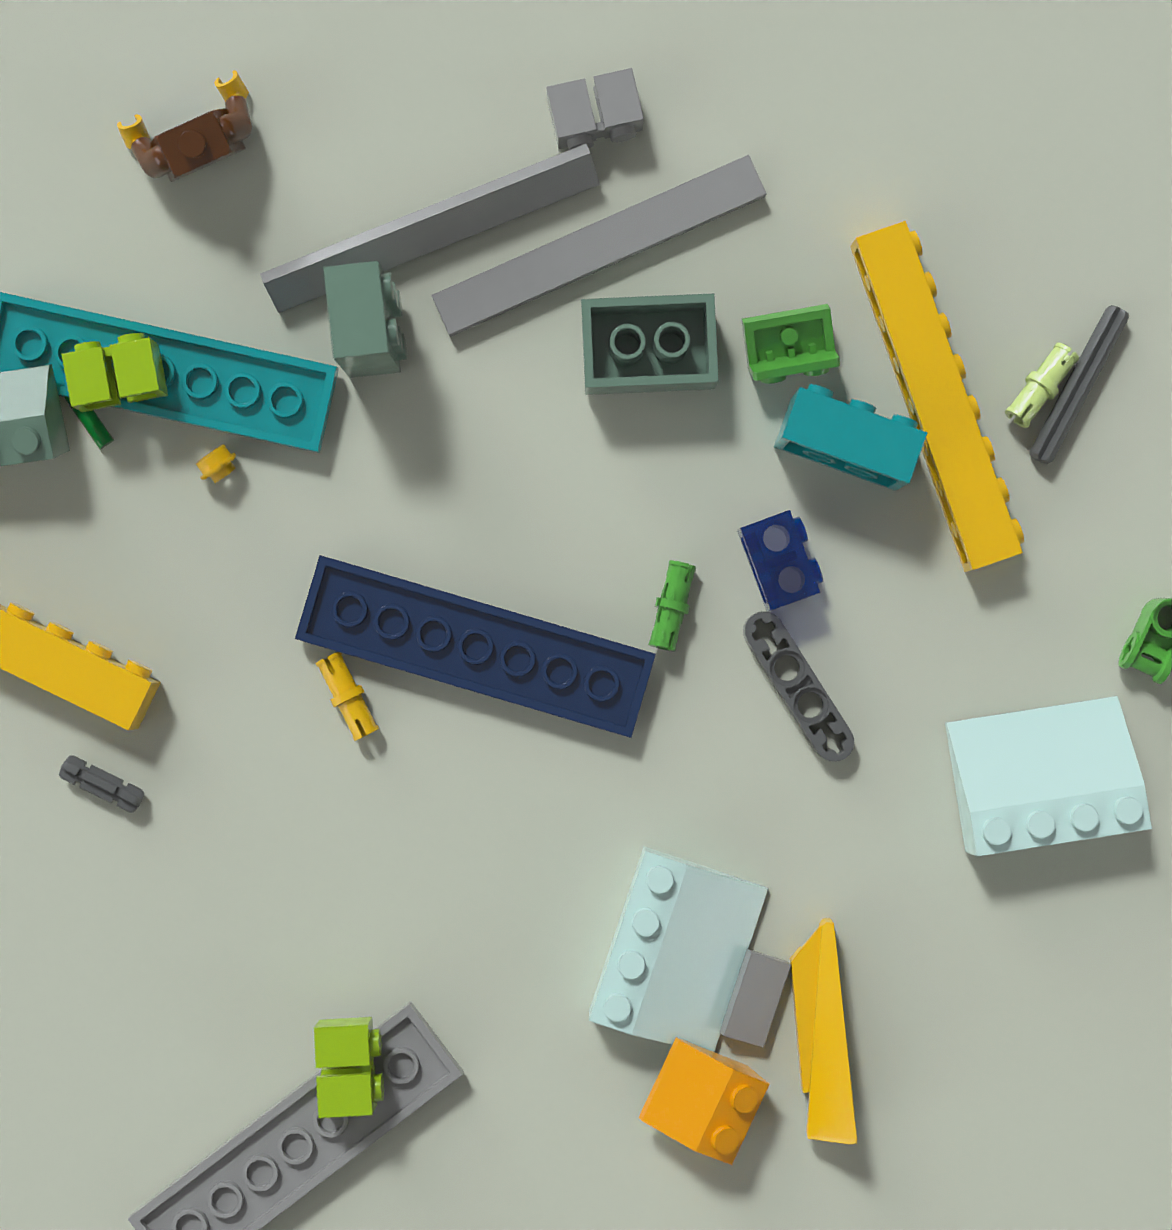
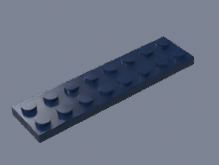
[295,555,656,738]

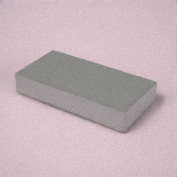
[720,949,791,1048]

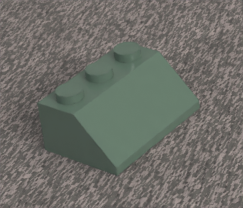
[0,364,70,466]

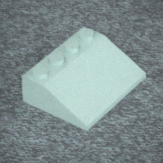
[945,696,1152,856]
[589,846,768,1052]

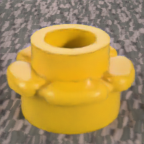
[196,444,236,483]

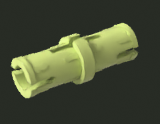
[1005,343,1079,428]

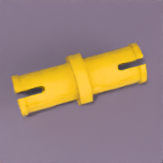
[315,652,379,741]

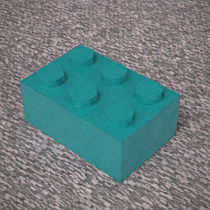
[774,384,928,491]

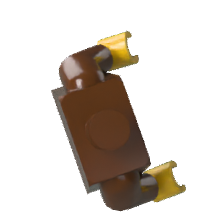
[117,70,252,182]

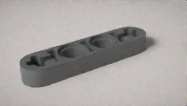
[743,611,854,761]

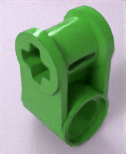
[1118,598,1172,684]

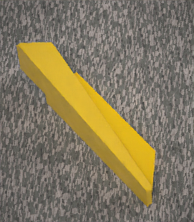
[790,918,857,1144]

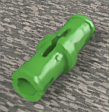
[648,560,696,652]

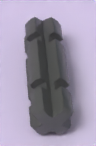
[59,755,144,813]

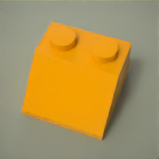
[638,1037,770,1165]

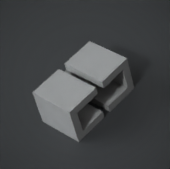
[546,68,644,150]

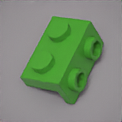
[741,304,840,384]

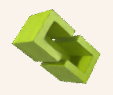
[62,333,168,412]
[314,1017,384,1118]

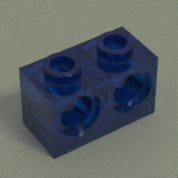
[737,510,823,612]

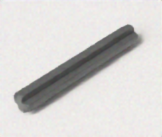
[1030,305,1129,464]

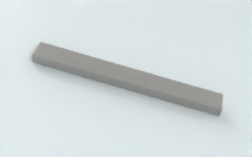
[260,144,600,313]
[431,155,767,337]

